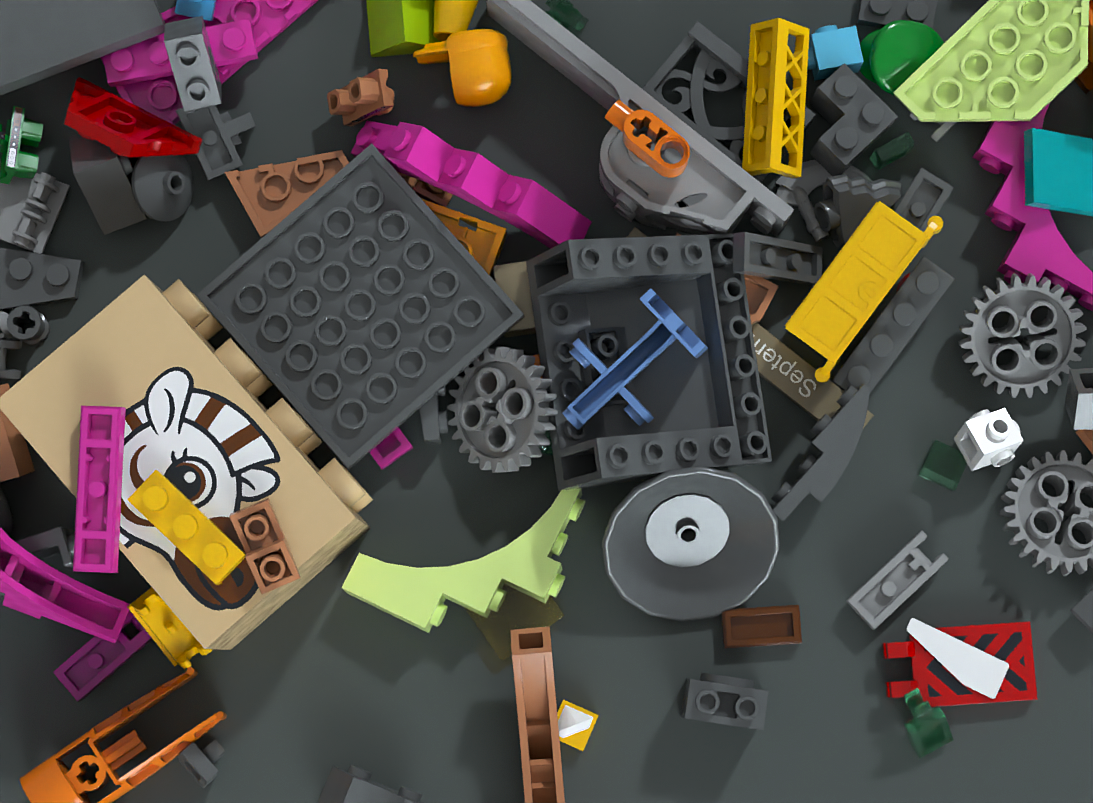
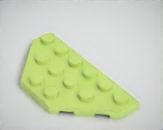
[893,0,1089,122]

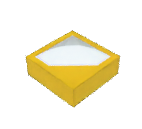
[557,699,599,751]

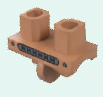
[327,69,394,126]

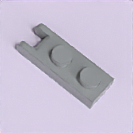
[846,530,949,630]

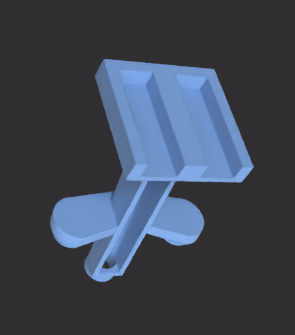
[562,288,708,430]

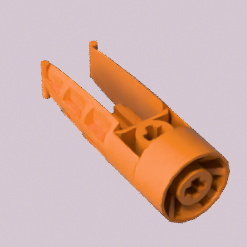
[19,667,227,803]

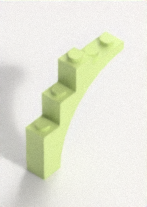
[342,488,585,633]

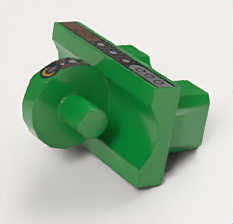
[0,106,43,184]

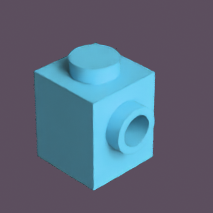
[807,25,864,80]

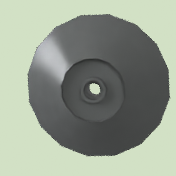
[602,466,780,622]

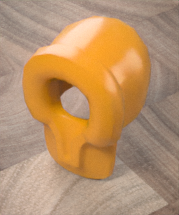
[413,29,512,107]

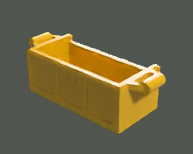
[785,201,943,383]

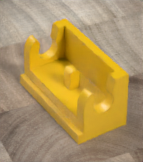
[127,587,213,669]

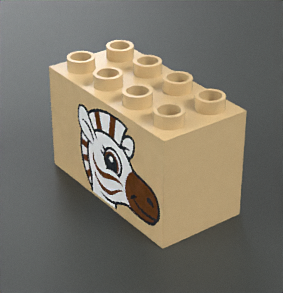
[0,274,373,650]

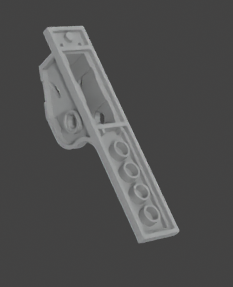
[486,0,794,237]

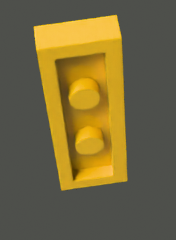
[127,470,246,585]

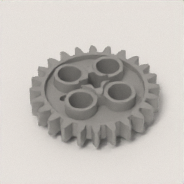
[958,273,1087,398]
[447,347,558,473]
[1000,450,1093,576]

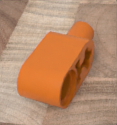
[605,100,690,178]

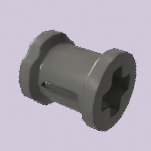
[7,306,50,345]

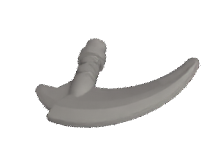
[775,160,872,242]

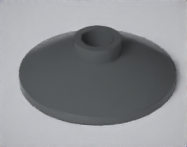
[132,155,194,222]

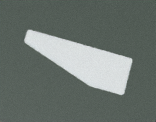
[907,618,1009,699]

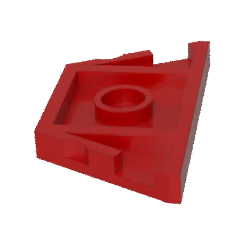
[64,77,202,157]

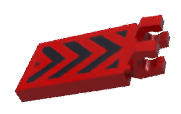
[882,621,1038,707]

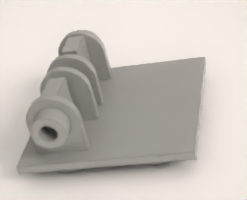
[0,159,70,254]

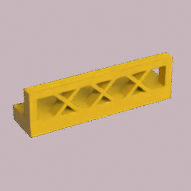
[742,18,810,179]

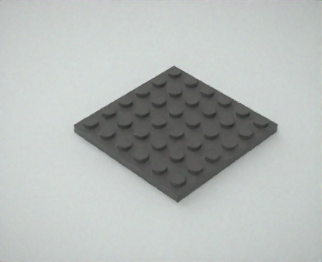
[197,143,525,470]

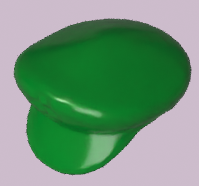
[859,20,944,95]

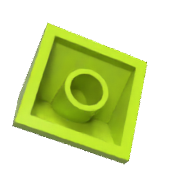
[366,0,442,57]

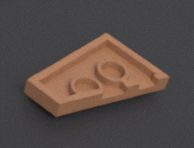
[225,150,349,238]

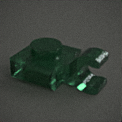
[545,0,589,31]
[904,688,953,758]

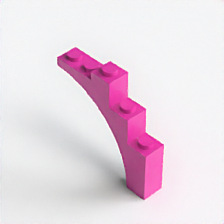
[972,103,1093,311]
[351,120,592,249]
[0,527,130,643]

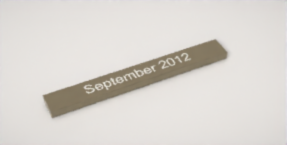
[626,227,874,429]

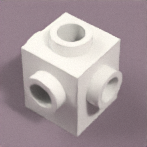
[954,408,1023,471]

